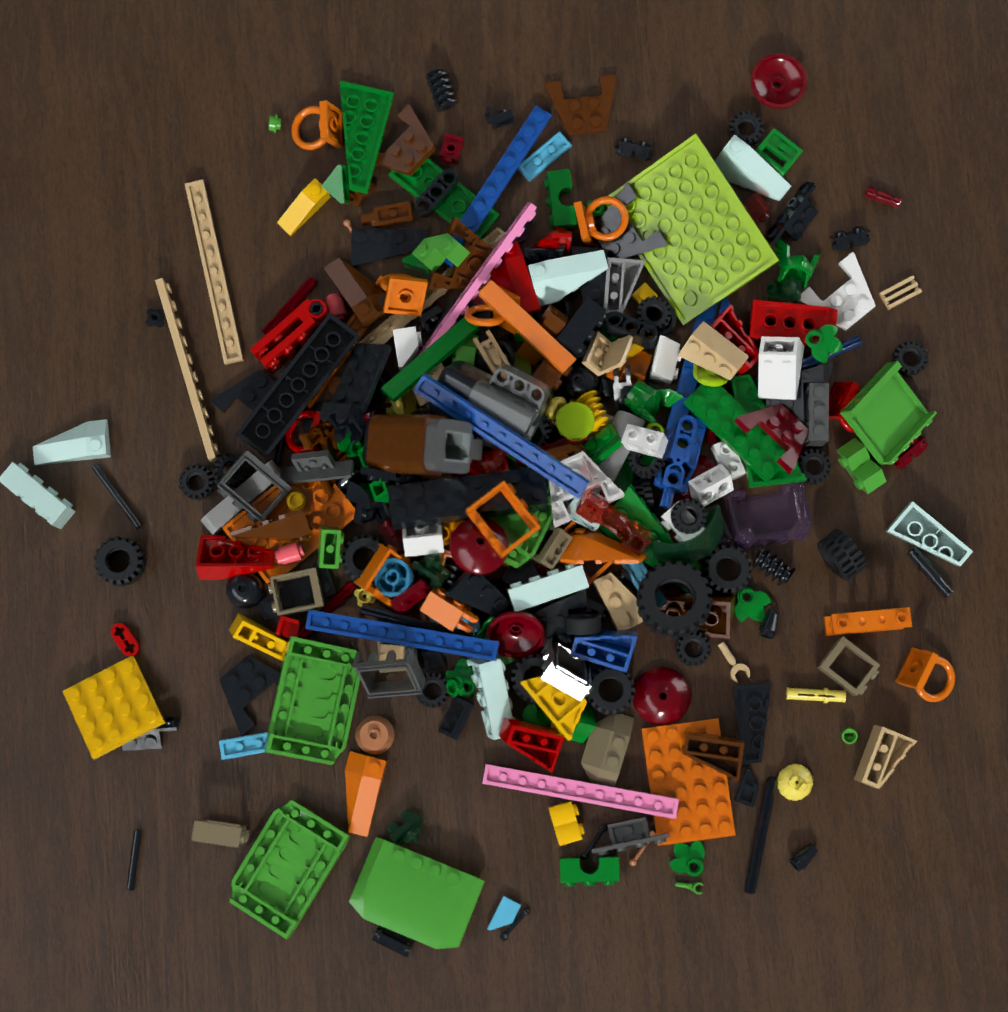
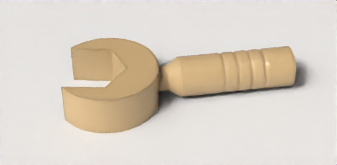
[718,642,750,683]

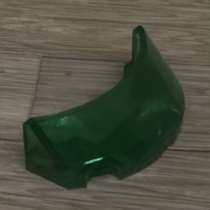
[648,505,724,566]

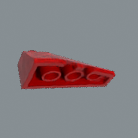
[532,227,572,257]
[489,241,541,314]
[195,535,275,580]

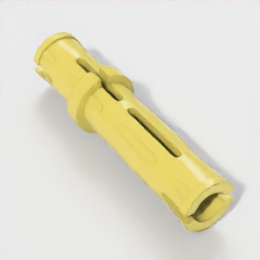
[786,687,846,703]

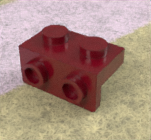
[390,576,432,613]

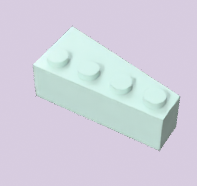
[0,462,76,529]
[885,501,973,566]
[506,564,589,611]
[466,658,515,740]

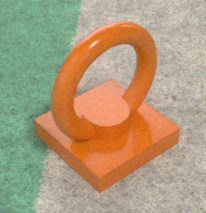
[291,100,344,150]
[574,196,629,247]
[380,273,428,317]
[464,285,520,334]
[895,647,955,702]

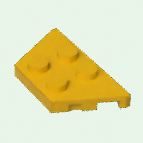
[520,676,587,741]

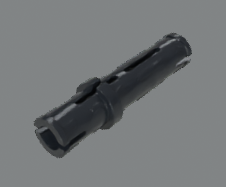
[906,546,954,598]

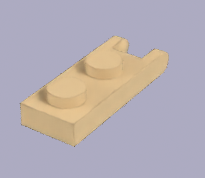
[472,330,511,379]

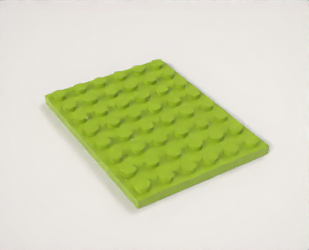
[605,133,780,325]

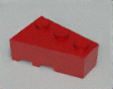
[709,304,759,376]
[498,717,564,773]

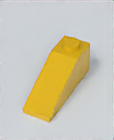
[277,179,330,236]
[229,613,288,661]

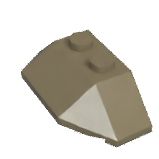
[581,713,634,787]

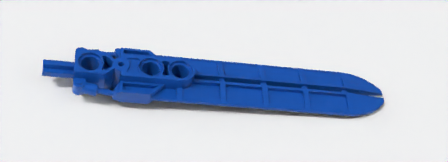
[653,298,730,509]

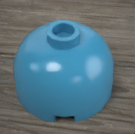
[374,558,414,598]

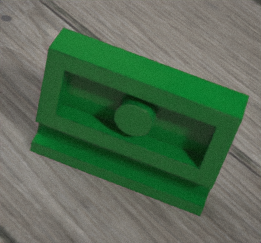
[584,423,623,465]

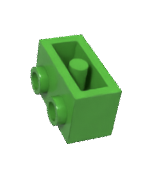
[317,526,344,569]

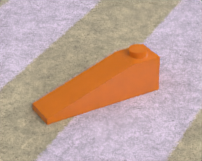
[560,528,647,564]
[345,751,387,837]

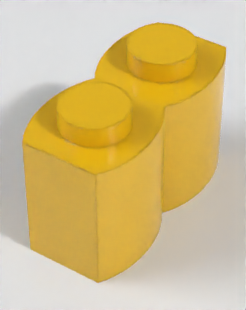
[548,801,585,846]

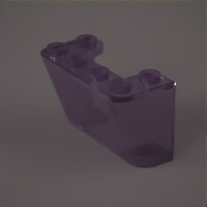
[725,482,813,551]

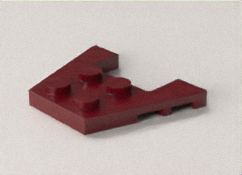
[734,404,808,474]

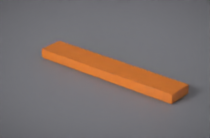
[478,280,576,374]

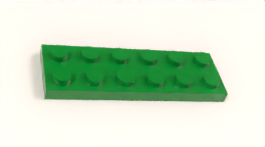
[388,159,500,239]
[683,384,786,483]

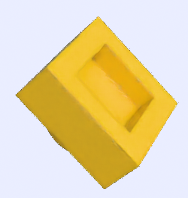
[631,282,658,305]

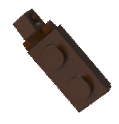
[360,201,414,228]
[545,443,587,461]

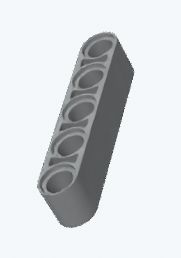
[201,460,281,535]

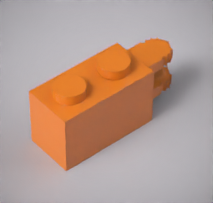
[420,587,478,633]

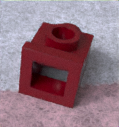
[439,133,464,165]

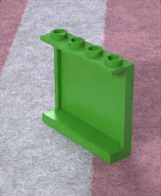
[840,361,937,465]

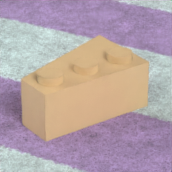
[677,321,749,380]
[593,573,643,630]
[854,725,917,789]

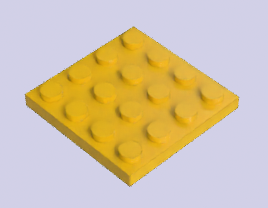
[63,656,165,760]

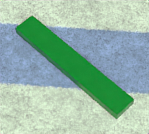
[381,317,480,403]

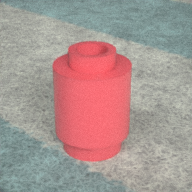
[325,293,348,322]
[275,542,305,566]

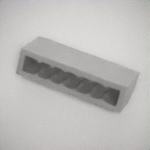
[597,411,645,483]

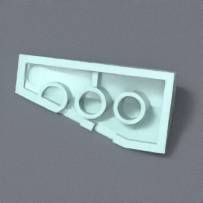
[715,135,791,201]
[528,250,609,307]
[33,419,111,466]

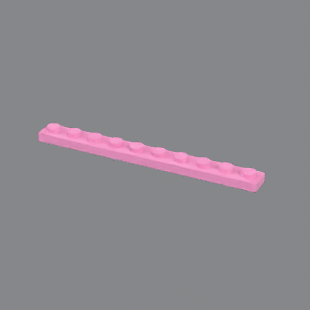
[416,202,537,358]
[482,764,679,819]

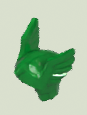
[775,238,822,289]
[625,381,684,424]

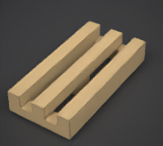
[879,276,922,310]

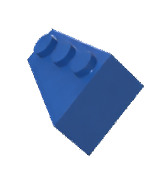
[570,630,638,672]

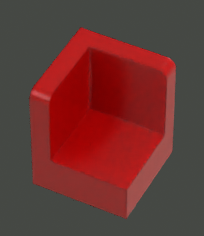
[275,615,302,638]

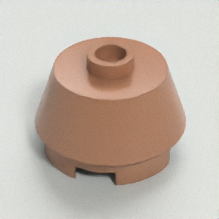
[356,715,394,755]

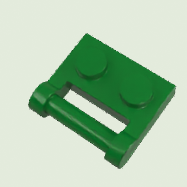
[755,128,803,177]

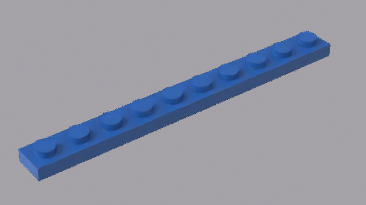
[443,105,552,268]
[414,373,590,499]
[305,610,500,661]

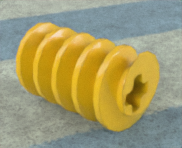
[576,390,610,434]

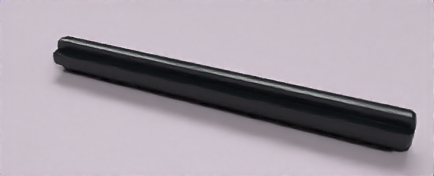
[361,603,474,637]
[744,778,777,894]

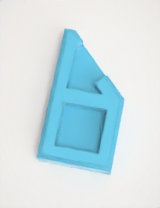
[487,896,521,930]

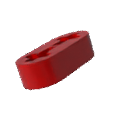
[111,623,140,657]

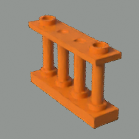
[823,607,912,636]

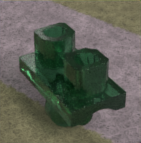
[766,279,803,303]
[412,553,451,589]
[387,809,424,845]

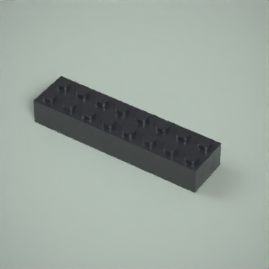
[235,312,360,459]
[387,468,549,530]

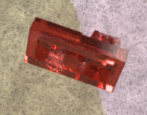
[471,448,508,473]

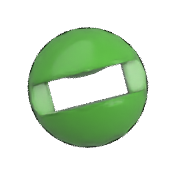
[841,727,858,744]

